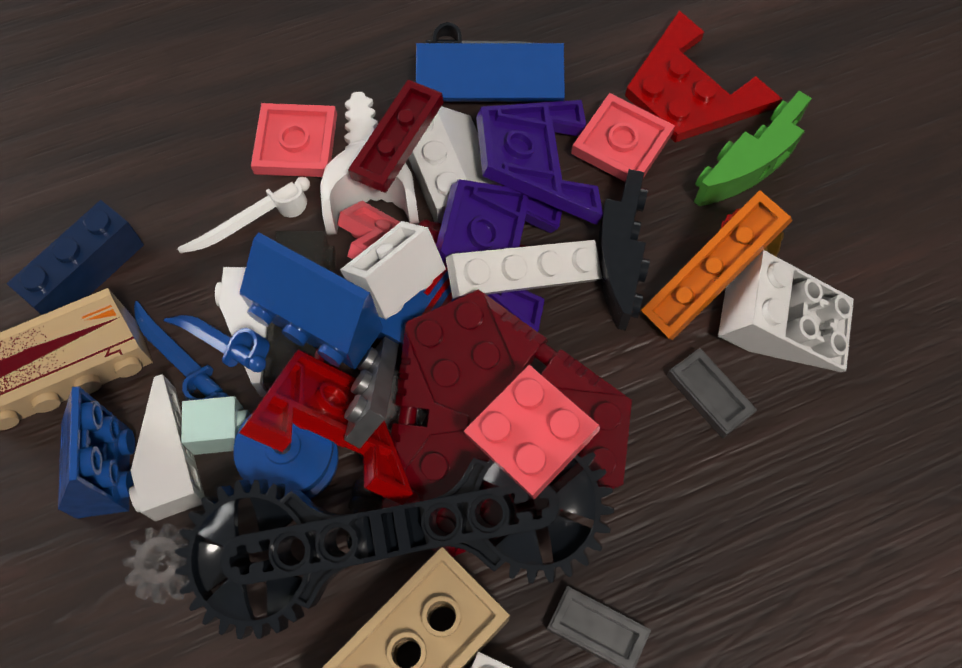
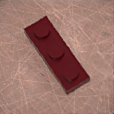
[348,80,444,193]

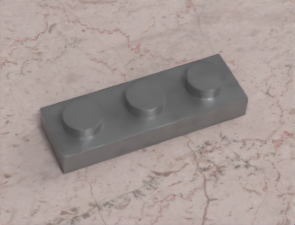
[344,336,399,449]

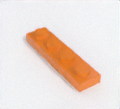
[641,190,793,340]

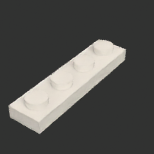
[445,240,602,299]

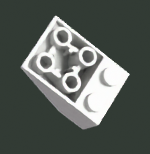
[718,250,854,372]

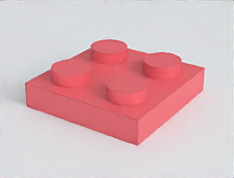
[571,93,675,182]
[251,103,337,177]
[464,365,600,499]

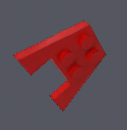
[625,10,782,143]
[239,350,413,505]

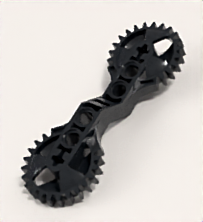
[175,452,614,640]

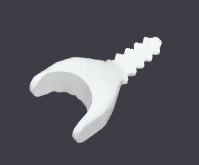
[320,92,419,236]

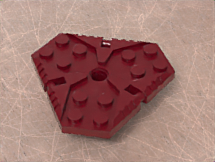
[381,289,632,557]

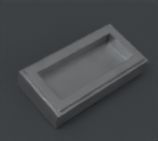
[667,348,757,439]
[547,586,651,668]

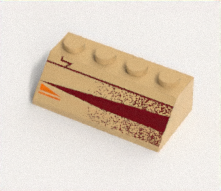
[0,288,153,431]

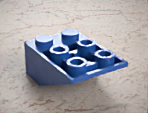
[58,386,135,519]

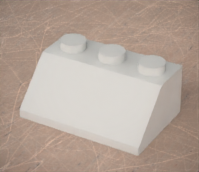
[408,106,502,223]

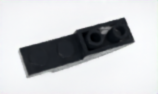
[598,169,650,331]

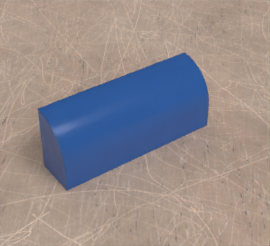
[416,43,565,102]

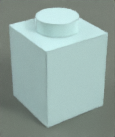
[181,396,250,455]

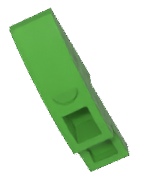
[694,91,812,206]

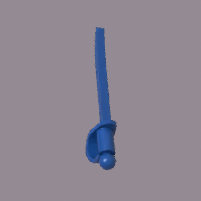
[134,301,229,401]
[164,315,270,373]

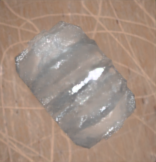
[122,523,189,604]

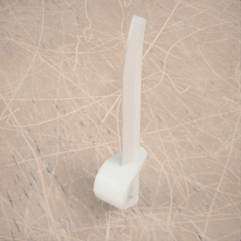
[178,177,310,254]

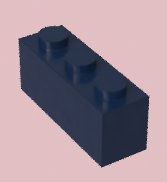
[6,200,144,315]

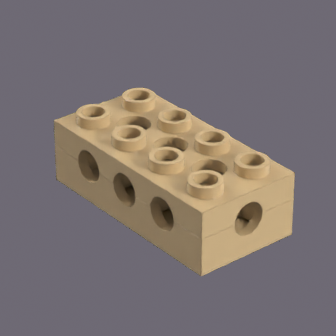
[322,547,510,668]

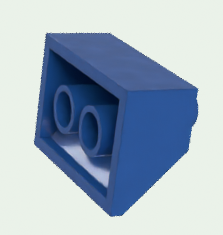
[239,232,383,370]

